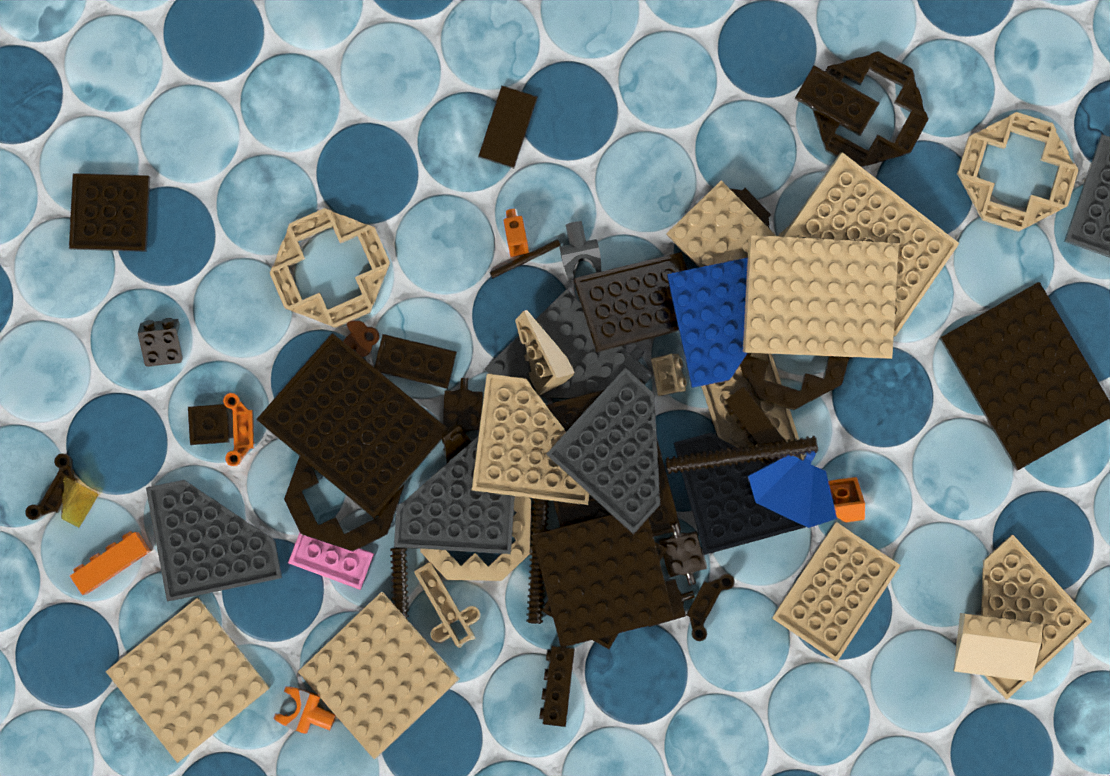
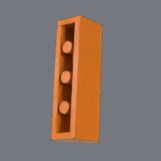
[70,531,151,595]

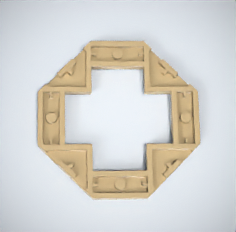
[957,112,1078,232]
[270,208,390,328]
[420,496,531,581]

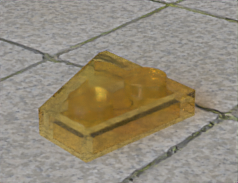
[61,476,99,528]

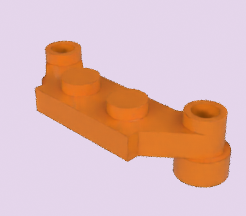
[223,393,254,467]

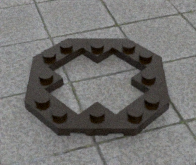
[812,51,928,168]
[740,353,849,410]
[284,456,406,552]

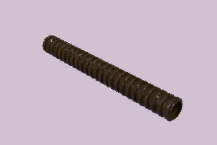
[666,436,818,474]
[526,498,550,624]
[390,547,409,619]

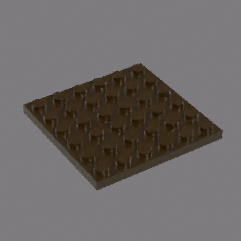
[532,514,674,647]

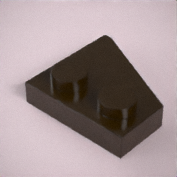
[441,422,471,464]

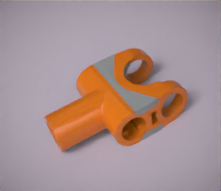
[273,686,336,734]

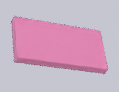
[288,532,374,590]

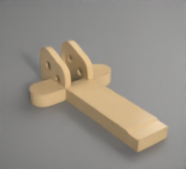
[414,562,481,648]

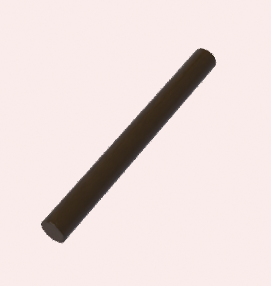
[489,239,561,279]

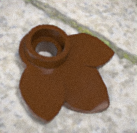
[343,321,380,357]

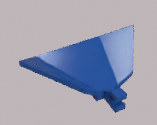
[748,451,837,528]

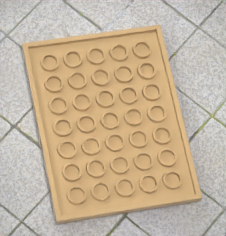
[782,152,959,337]
[743,235,899,359]

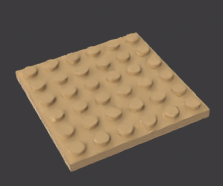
[298,592,460,759]
[106,598,270,763]

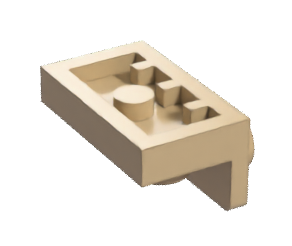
[651,354,687,396]

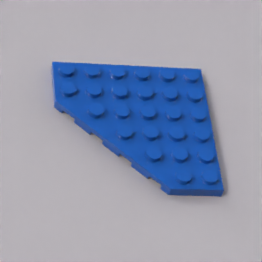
[667,257,748,388]

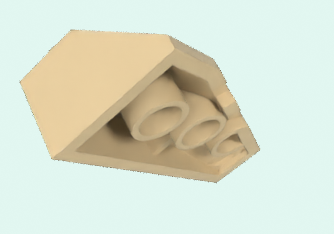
[515,310,575,395]

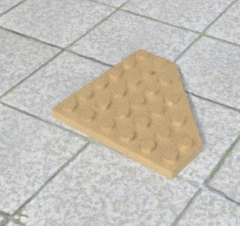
[472,374,589,505]
[981,535,1092,700]

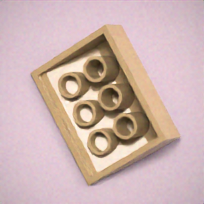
[953,613,1043,682]

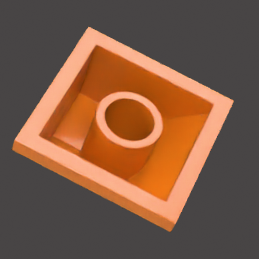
[828,477,865,522]

